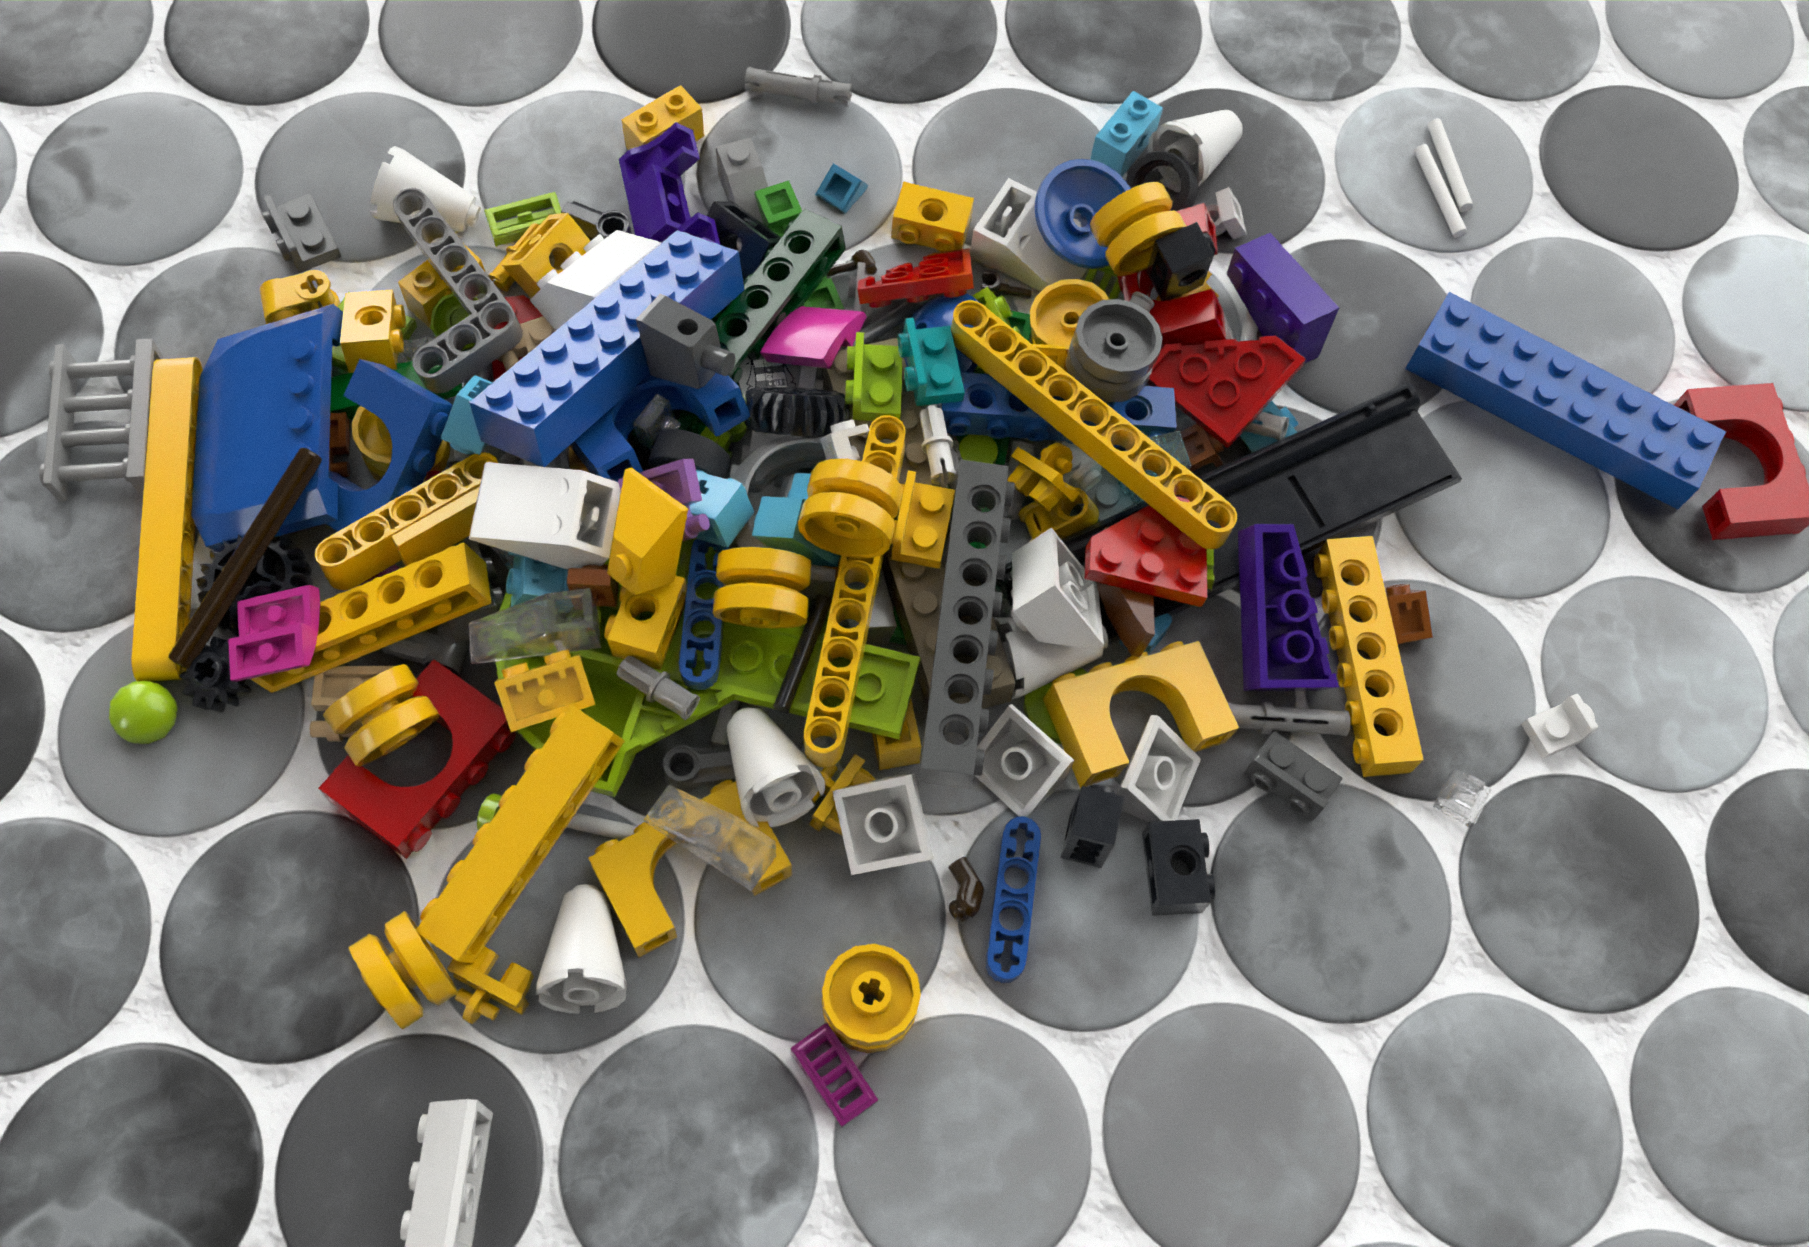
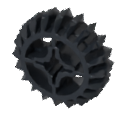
[744,386,851,437]
[196,534,313,637]

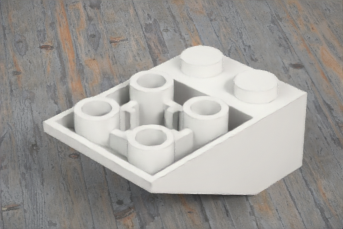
[970,178,1088,291]
[469,462,621,570]

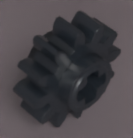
[180,636,251,713]

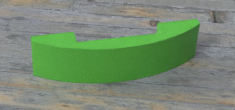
[754,180,845,310]

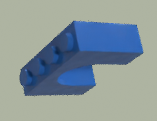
[325,359,453,531]
[570,373,750,482]

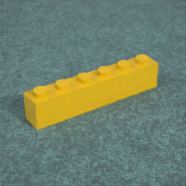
[416,705,625,964]

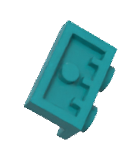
[897,318,965,406]

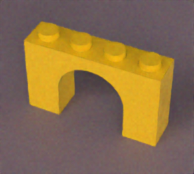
[1043,641,1239,788]
[588,780,792,958]

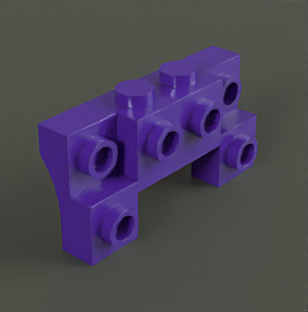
[619,122,720,244]

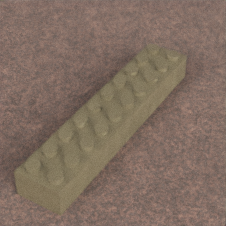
[822,338,1015,709]

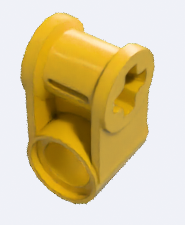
[259,270,340,324]
[1018,487,1099,542]

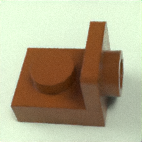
[1162,423,1224,472]
[567,564,619,607]
[1385,584,1433,644]

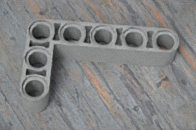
[393,188,523,393]

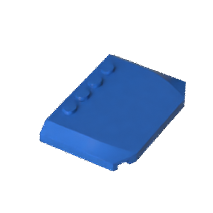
[191,304,343,552]

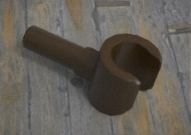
[826,249,877,277]
[980,270,1032,299]

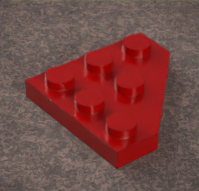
[857,248,974,308]
[1147,336,1306,448]
[1084,496,1207,607]

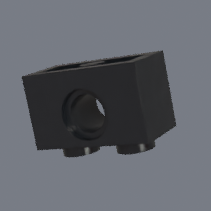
[706,201,782,281]
[1146,222,1215,301]
[1142,819,1215,916]

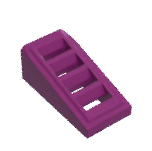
[790,1023,878,1128]

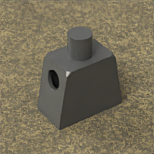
[636,294,736,389]

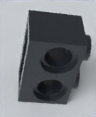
[1060,784,1124,868]

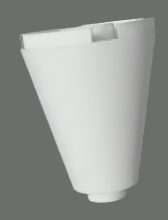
[1147,110,1243,192]
[370,146,481,232]
[994,617,1108,699]
[726,708,825,827]
[536,884,627,1014]

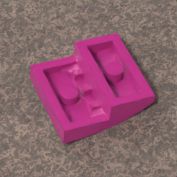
[760,306,867,369]
[228,585,320,682]

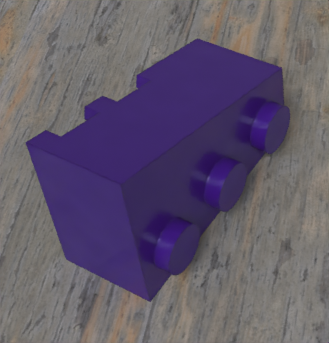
[1226,233,1339,363]

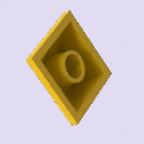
[607,468,688,595]

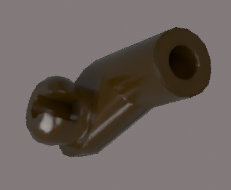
[948,856,984,922]

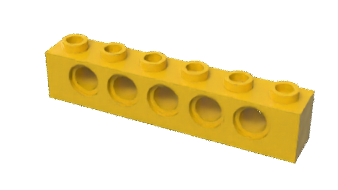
[1314,536,1424,777]
[251,542,491,693]

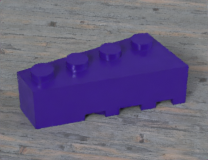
[1238,524,1339,691]

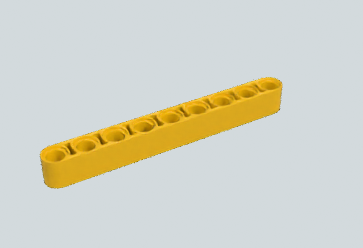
[951,300,1237,549]
[131,357,203,682]
[804,415,905,767]

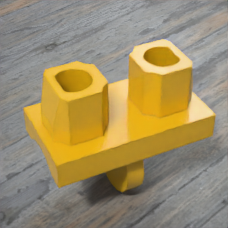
[1007,443,1080,512]
[809,754,876,835]
[447,946,534,1024]

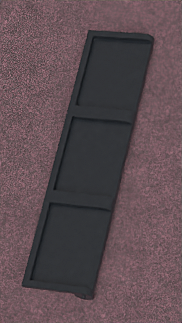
[996,383,1462,645]

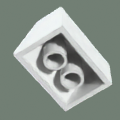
[530,230,661,330]
[1010,528,1104,650]
[400,1099,493,1247]

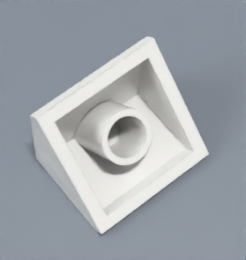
[974,704,1074,818]
[1116,715,1201,822]
[832,774,933,875]

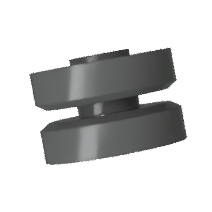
[1065,299,1163,403]

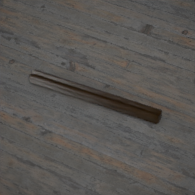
[168,447,322,669]

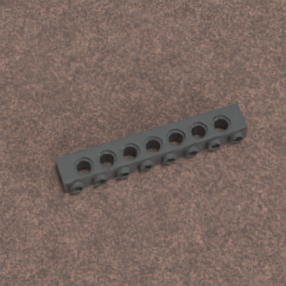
[918,460,1015,790]

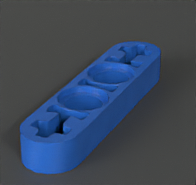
[679,538,729,690]
[985,816,1041,983]

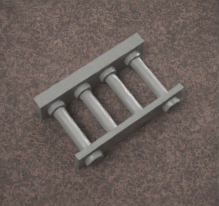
[39,338,165,502]

